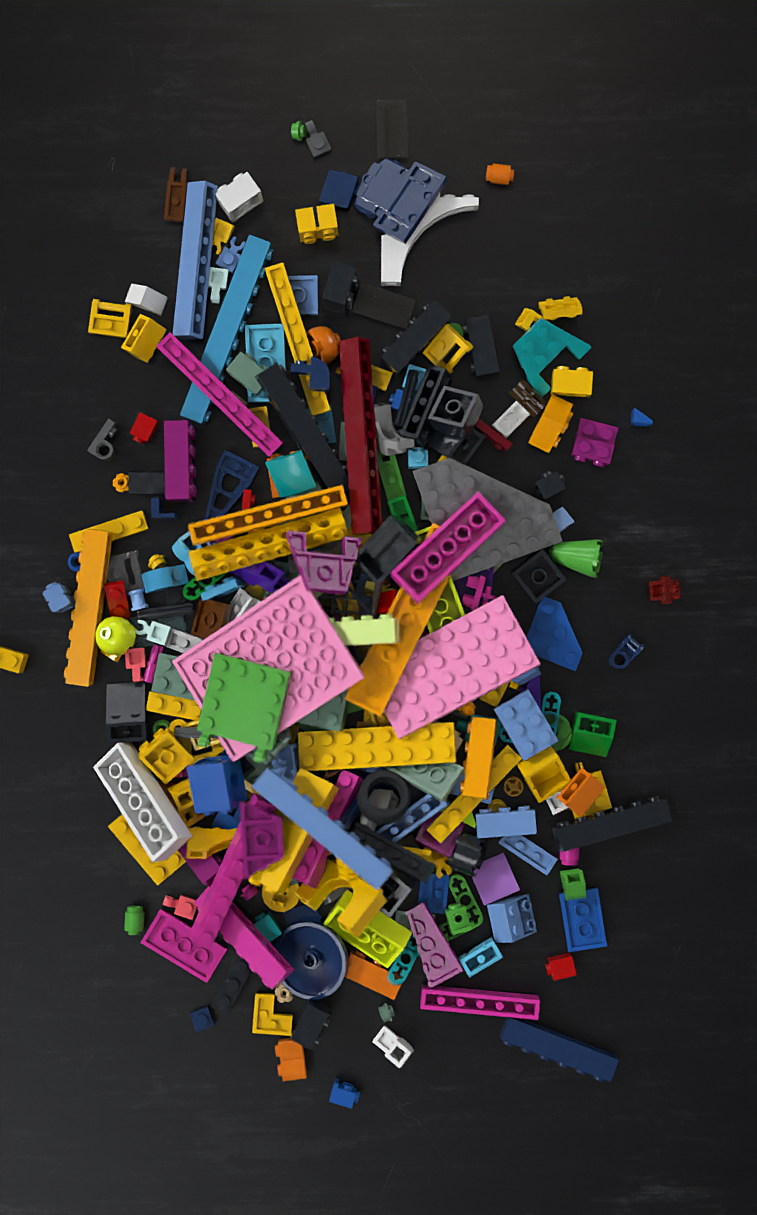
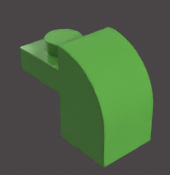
[560,869,586,901]

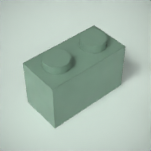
[226,352,266,397]

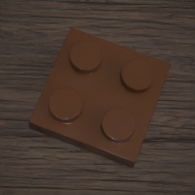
[191,598,232,639]

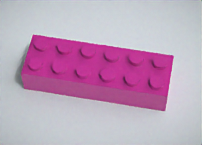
[391,492,506,605]

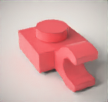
[125,648,147,682]
[163,894,197,920]

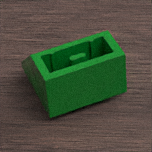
[568,711,617,757]

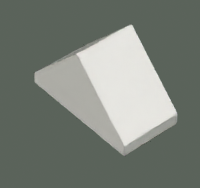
[125,284,168,316]

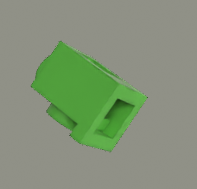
[444,903,472,935]

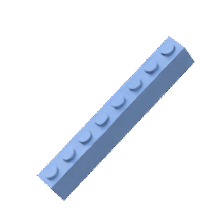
[173,181,218,340]
[252,768,392,890]

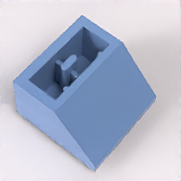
[487,894,537,943]

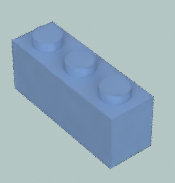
[475,806,537,838]

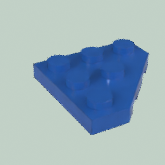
[526,597,582,671]

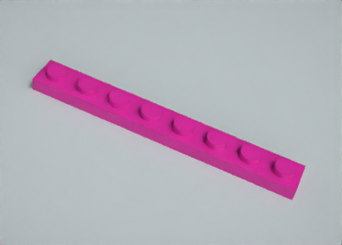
[156,333,283,457]

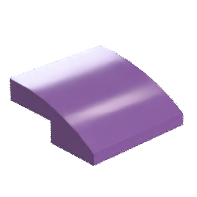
[472,853,520,905]

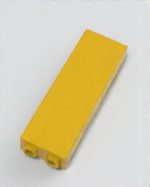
[248,768,339,895]

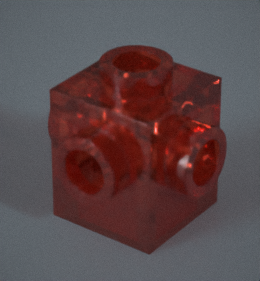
[649,576,680,604]

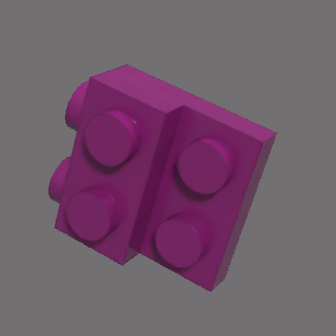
[571,418,618,468]

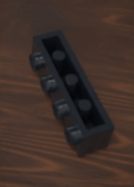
[400,364,453,447]

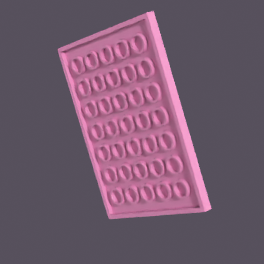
[172,576,365,762]

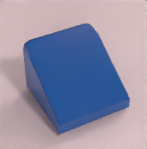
[630,408,653,427]

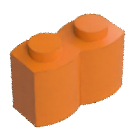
[275,1038,307,1081]

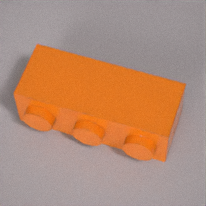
[346,950,401,1000]

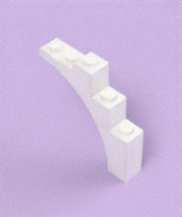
[381,193,479,286]

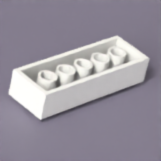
[93,742,192,862]

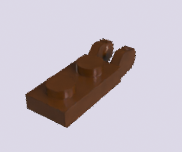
[164,167,188,223]

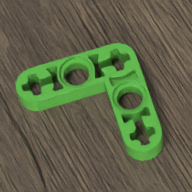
[439,873,483,941]

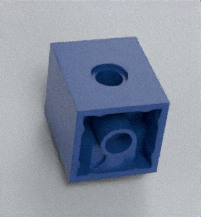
[187,755,248,815]

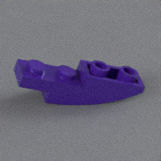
[230,561,291,594]

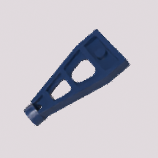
[203,450,260,521]

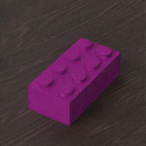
[164,420,197,503]

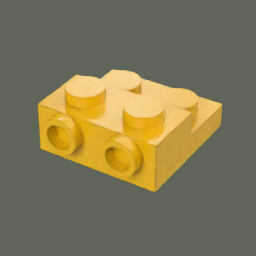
[139,727,195,785]

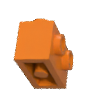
[557,768,606,817]

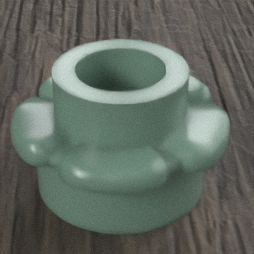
[379,1003,395,1022]

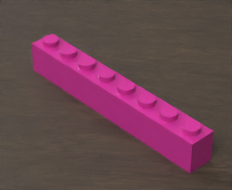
[189,793,276,949]

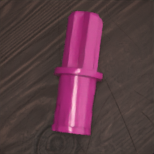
[142,644,164,683]

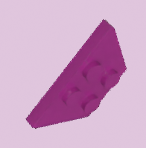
[240,801,284,879]

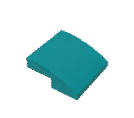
[265,450,316,498]

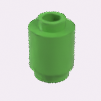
[124,906,145,935]

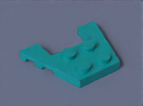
[513,318,591,398]

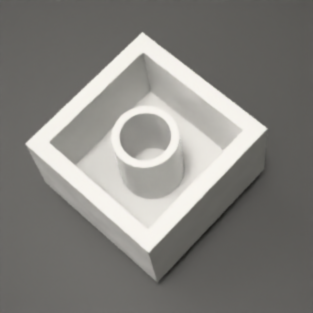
[215,172,263,223]

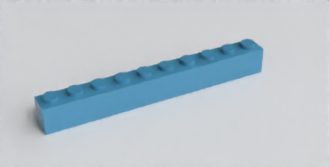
[180,235,274,426]

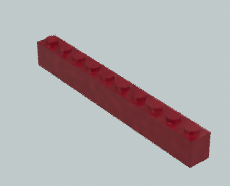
[339,337,382,535]

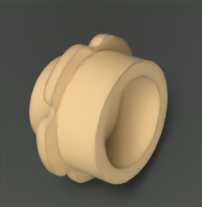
[275,984,293,1003]

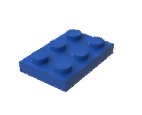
[559,887,607,952]

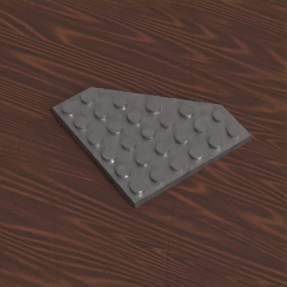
[413,458,562,581]

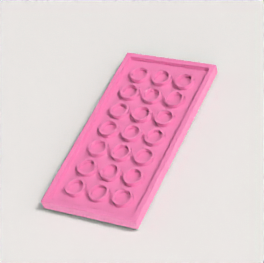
[384,595,540,739]

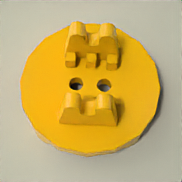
[262,883,300,912]

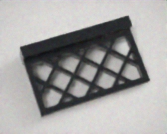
[316,585,377,667]

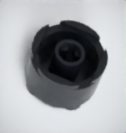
[448,832,488,877]

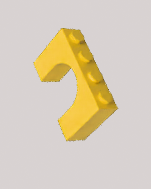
[295,859,387,938]

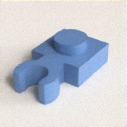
[216,236,245,274]

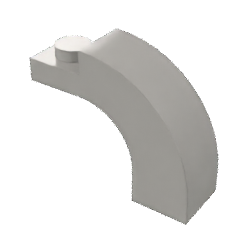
[374,403,414,456]

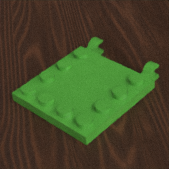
[197,653,291,763]

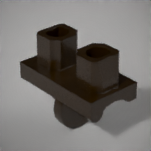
[509,379,547,418]

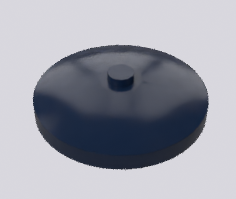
[274,921,349,1000]

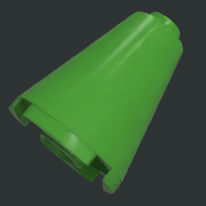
[549,539,603,578]

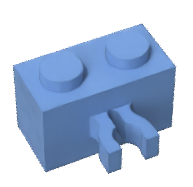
[272,743,299,783]

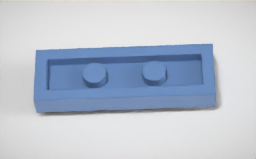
[498,835,558,875]

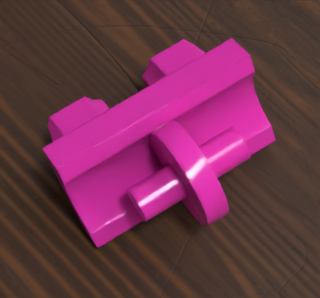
[461,576,495,611]

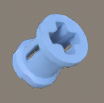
[127,588,149,611]

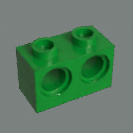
[387,495,418,532]

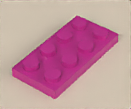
[140,908,228,983]

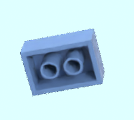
[493,689,558,761]

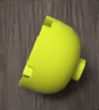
[95,616,136,656]

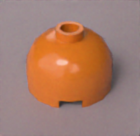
[306,326,341,365]

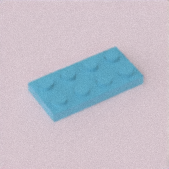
[245,324,286,403]

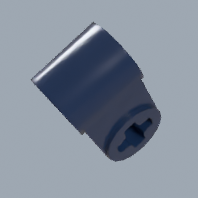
[609,633,645,669]

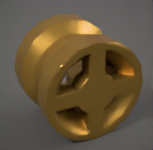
[503,776,523,796]

